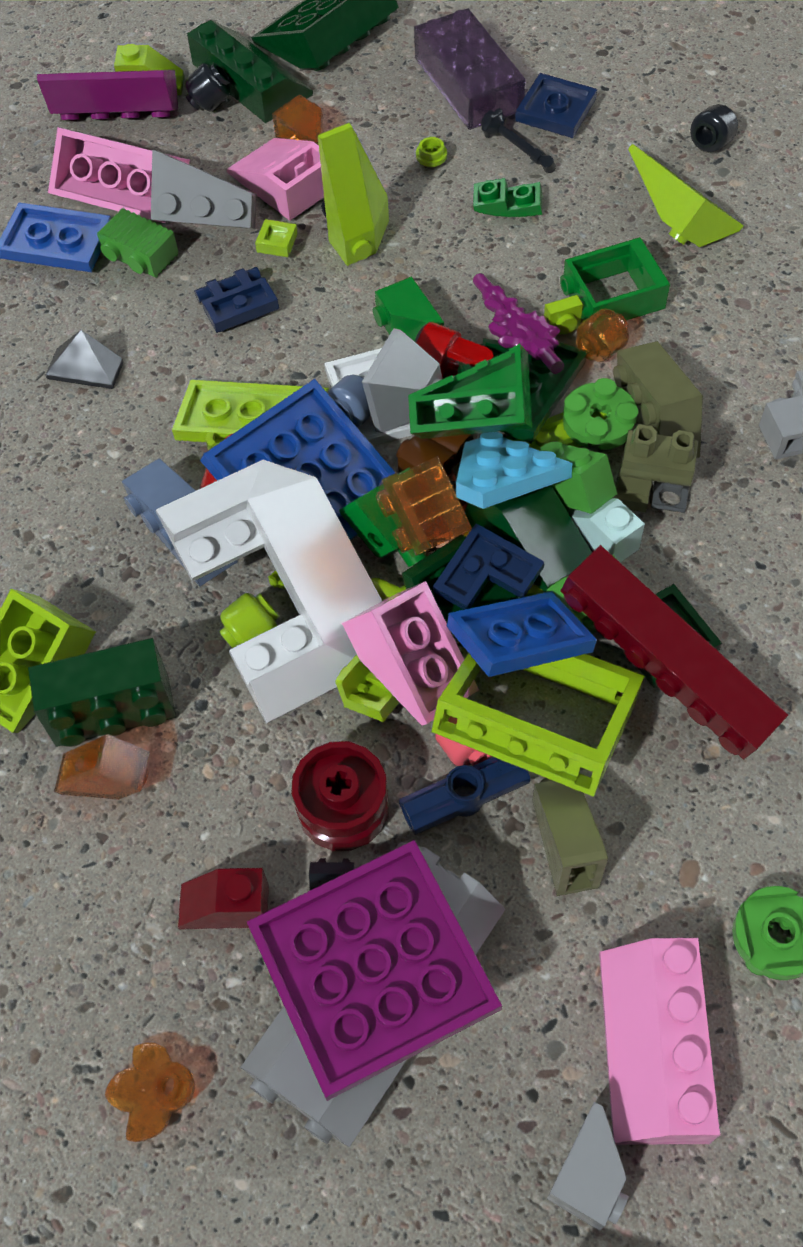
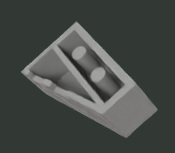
[151,149,257,228]

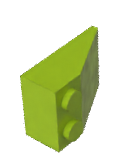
[0,589,96,734]

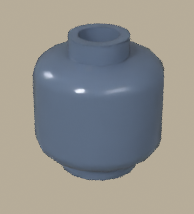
[327,374,371,428]

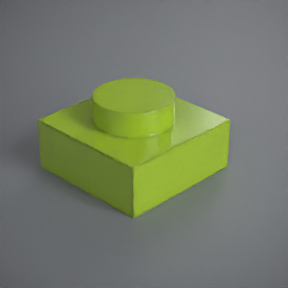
[255,219,298,257]
[544,295,583,335]

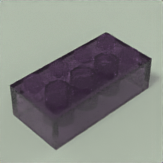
[414,8,526,130]

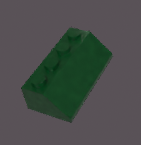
[187,20,313,123]

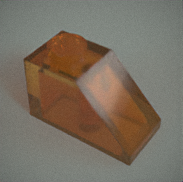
[272,94,324,145]
[54,734,150,800]

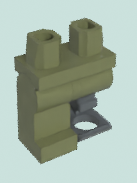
[614,424,699,513]

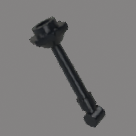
[481,108,556,173]

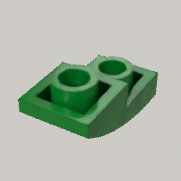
[473,178,542,217]

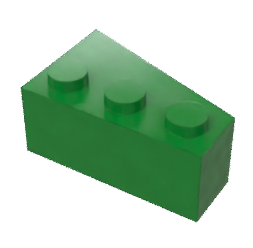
[408,344,532,439]

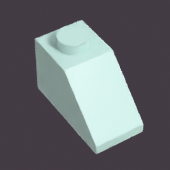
[567,498,645,562]

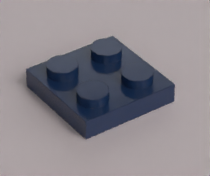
[515,73,597,138]

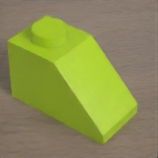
[114,44,184,95]

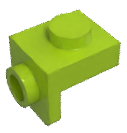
[335,654,399,722]

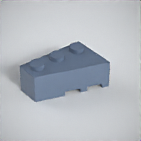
[121,458,237,586]

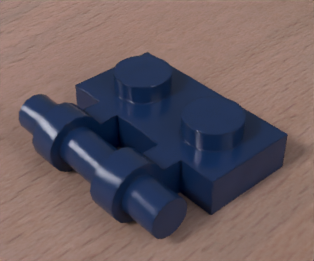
[194,267,279,333]

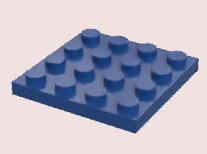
[200,379,397,541]

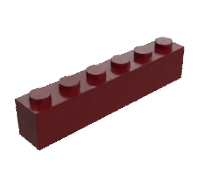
[560,545,788,760]

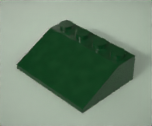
[251,0,399,71]

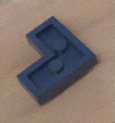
[433,523,544,610]

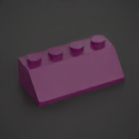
[37,70,178,120]

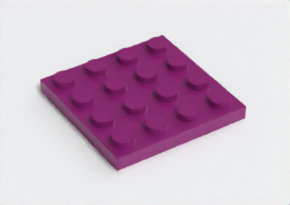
[247,840,502,1101]

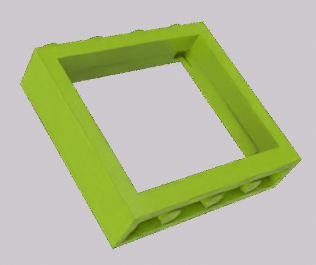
[431,653,645,797]

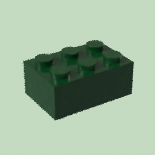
[28,638,177,747]

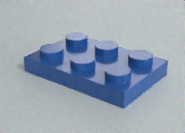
[0,202,111,272]
[446,591,597,677]

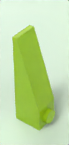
[318,123,389,266]

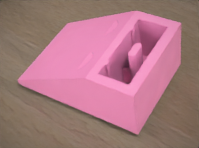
[227,138,324,221]

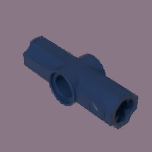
[399,757,530,835]

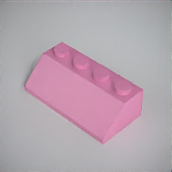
[48,127,190,223]
[599,938,720,1145]

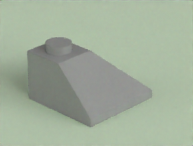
[362,328,442,433]

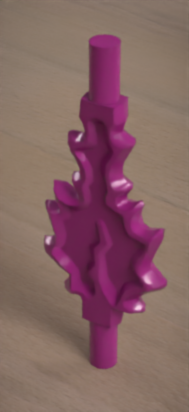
[473,273,564,374]

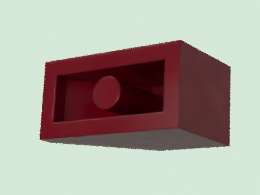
[178,868,269,929]

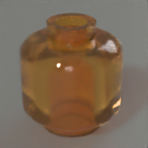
[576,309,629,362]

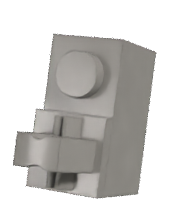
[759,370,803,460]

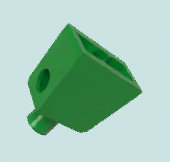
[339,468,433,567]

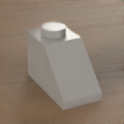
[547,1102,629,1231]

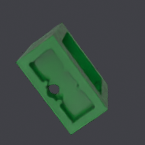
[560,237,670,332]

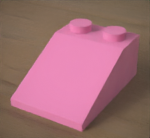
[342,581,479,726]

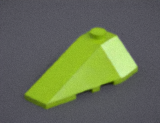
[628,144,744,247]

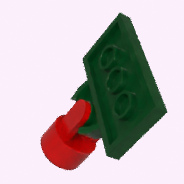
[414,322,588,444]

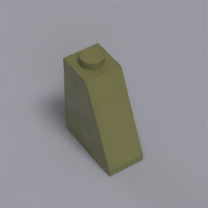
[532,778,608,896]

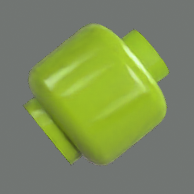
[219,593,280,648]

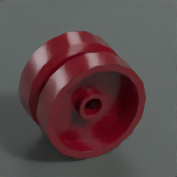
[291,741,389,851]

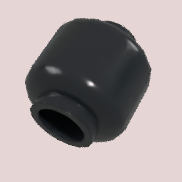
[185,63,231,112]
[690,104,738,153]

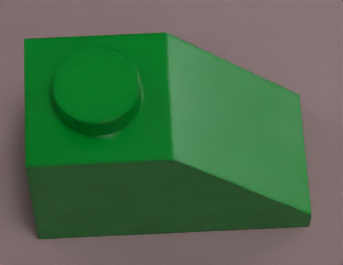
[372,276,444,341]

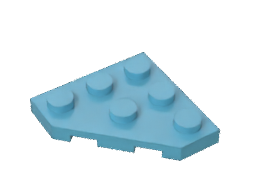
[456,432,572,509]

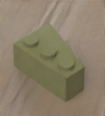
[613,341,703,458]

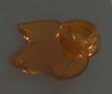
[105,1043,195,1142]

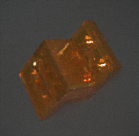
[375,456,472,558]

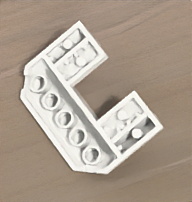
[156,460,382,724]

